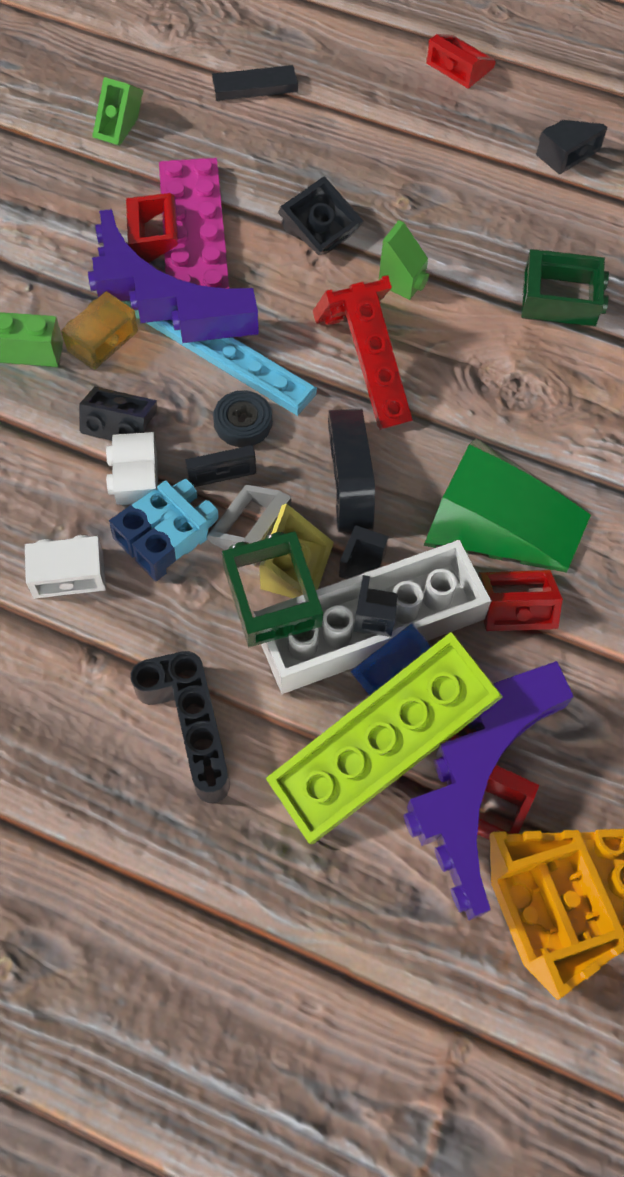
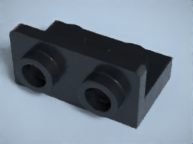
[79,386,157,441]

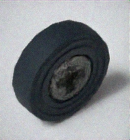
[213,390,273,447]

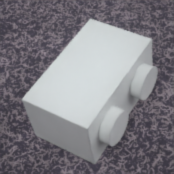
[25,535,106,599]

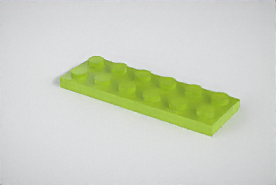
[266,632,503,844]

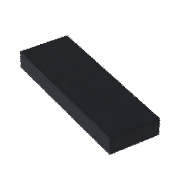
[212,65,298,101]

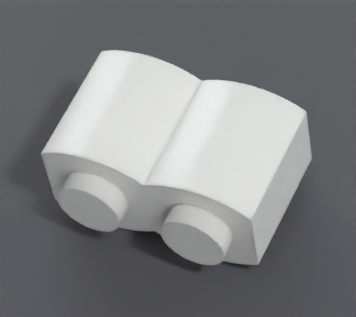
[106,432,158,505]

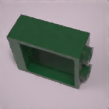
[521,249,609,327]
[222,531,324,648]

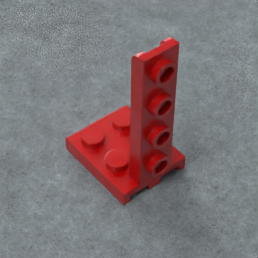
[312,275,413,430]

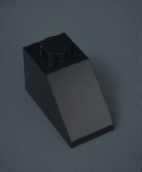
[536,120,608,175]

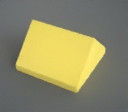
[259,504,334,598]

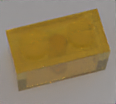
[61,291,138,371]

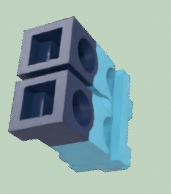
[109,479,219,582]

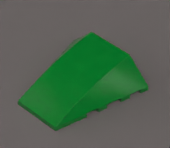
[424,438,591,573]

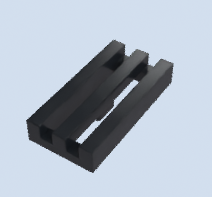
[185,445,256,487]

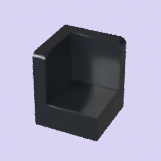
[339,525,389,579]
[354,575,398,637]

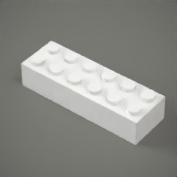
[254,540,491,694]

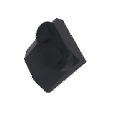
[278,176,364,255]

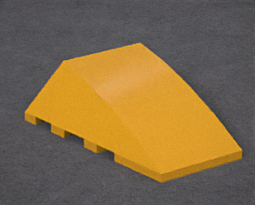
[490,829,624,1000]

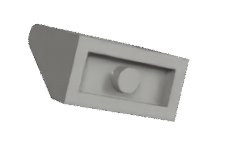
[207,485,291,566]

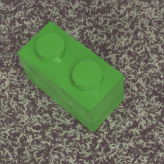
[0,312,64,367]

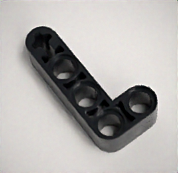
[328,409,375,532]
[131,651,230,803]

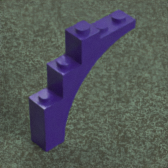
[88,209,259,343]
[404,661,574,920]

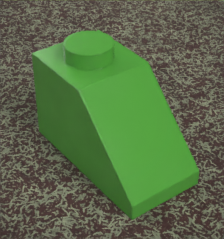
[92,77,144,146]
[379,220,429,300]

